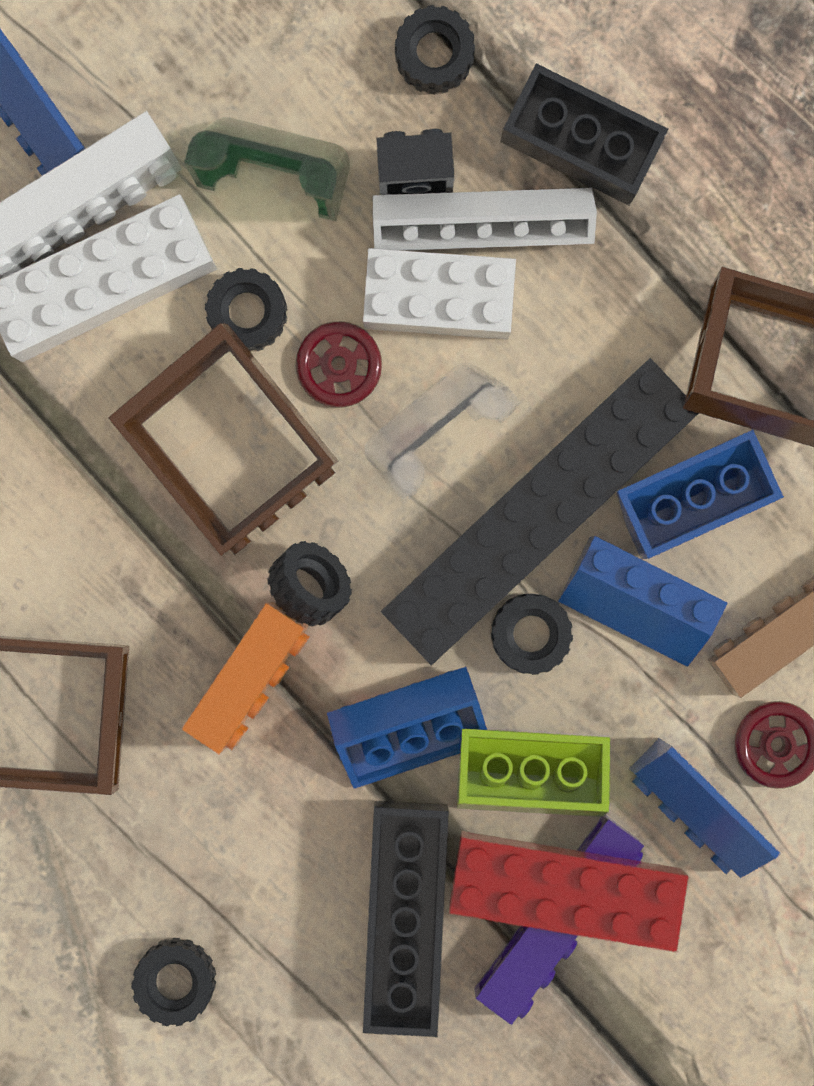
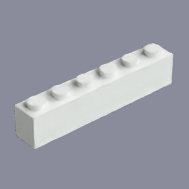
[373,188,597,250]

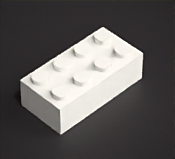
[363,248,516,339]

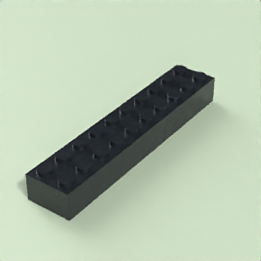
[381,358,699,666]

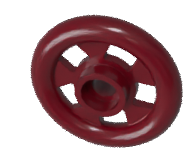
[295,321,382,408]
[734,701,814,789]

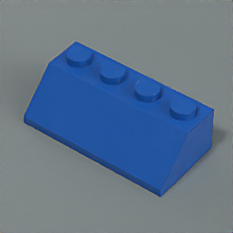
[0,29,86,176]
[616,430,784,559]
[558,536,728,667]
[327,667,487,789]
[629,738,781,878]

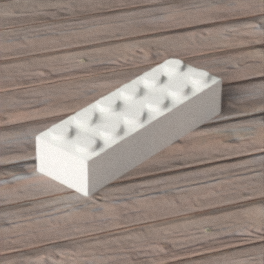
[0,111,182,279]
[0,194,217,362]

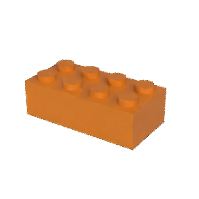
[182,602,310,755]

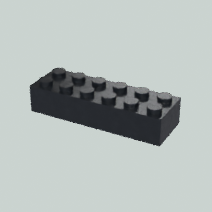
[363,801,449,1037]

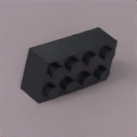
[500,63,669,206]

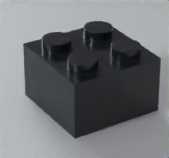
[376,128,455,195]

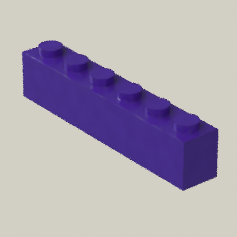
[474,815,644,1025]

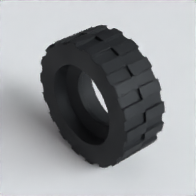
[395,5,475,94]
[205,268,288,351]
[267,541,352,627]
[491,593,573,675]
[131,938,216,1027]

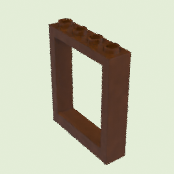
[683,267,814,447]
[108,323,339,556]
[0,636,130,795]

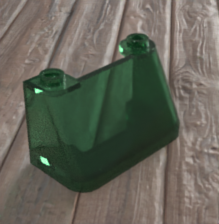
[184,117,350,221]

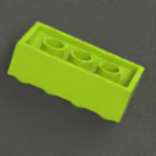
[457,729,610,817]

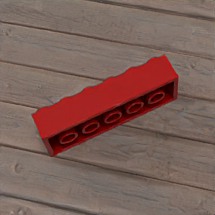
[449,831,689,953]

